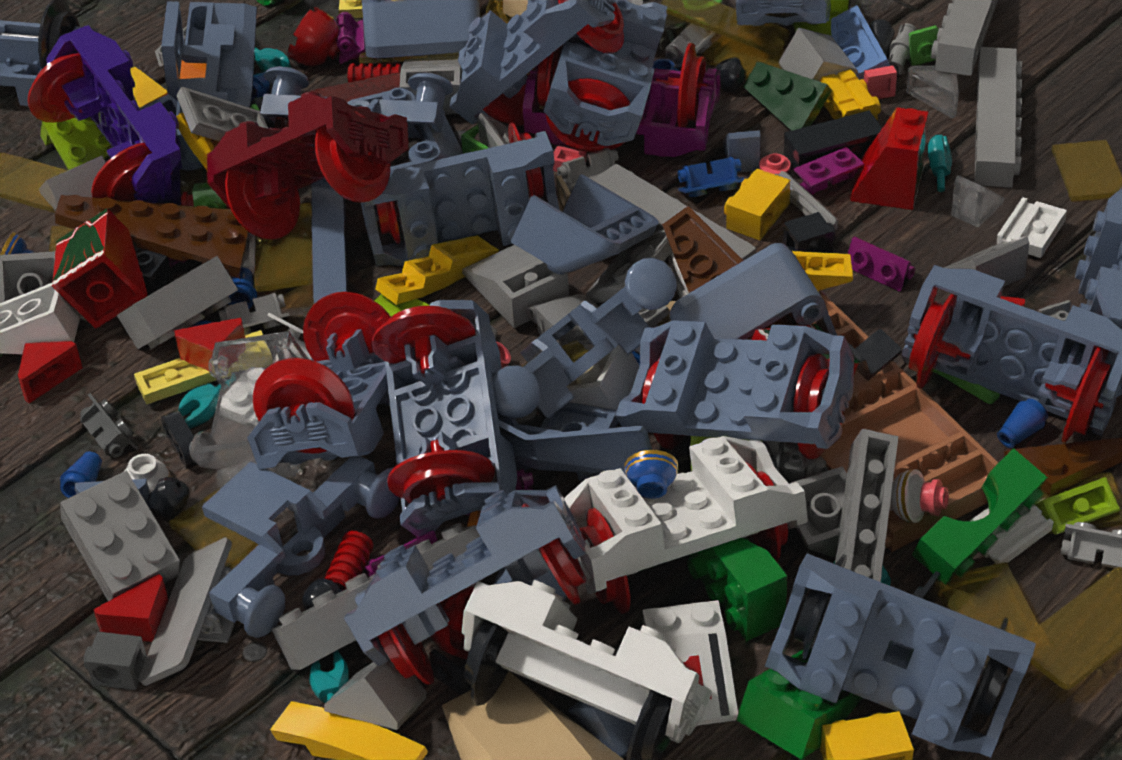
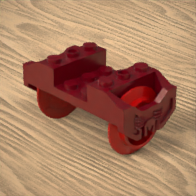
[207,92,409,240]

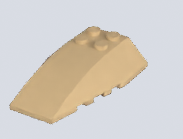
[442,671,624,760]

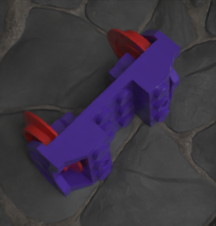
[27,25,182,205]

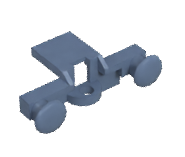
[260,66,453,138]
[492,258,677,419]
[202,456,401,638]

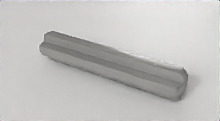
[775,171,839,231]

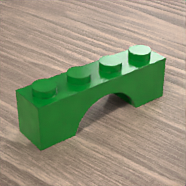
[912,448,1048,585]

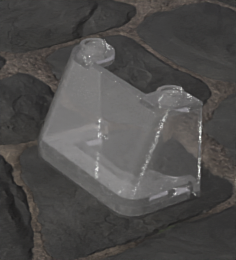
[189,331,308,478]

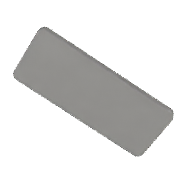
[138,537,232,686]

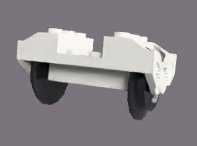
[462,580,712,760]

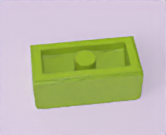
[1035,477,1121,535]

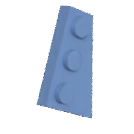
[831,5,890,80]

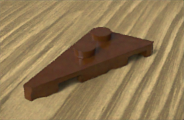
[1004,437,1122,496]

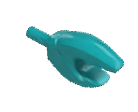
[255,47,292,72]
[928,135,952,192]
[178,375,237,429]
[309,650,349,703]

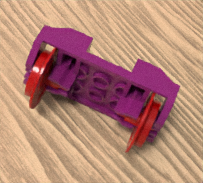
[523,43,721,157]

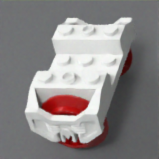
[564,436,808,614]

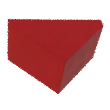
[174,317,247,375]
[18,341,83,403]
[93,574,169,642]

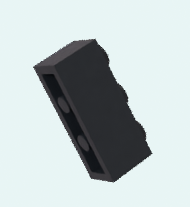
[784,110,882,179]

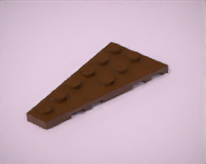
[55,195,250,279]

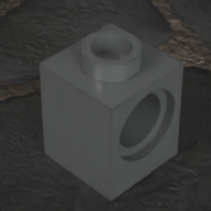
[84,632,147,690]

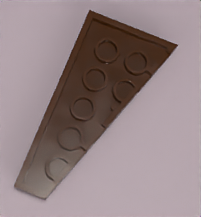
[662,206,800,340]

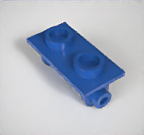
[678,157,745,197]

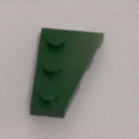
[743,61,832,131]

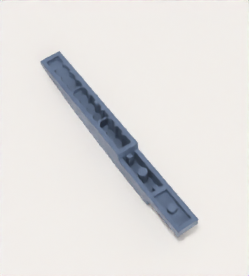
[312,178,348,304]

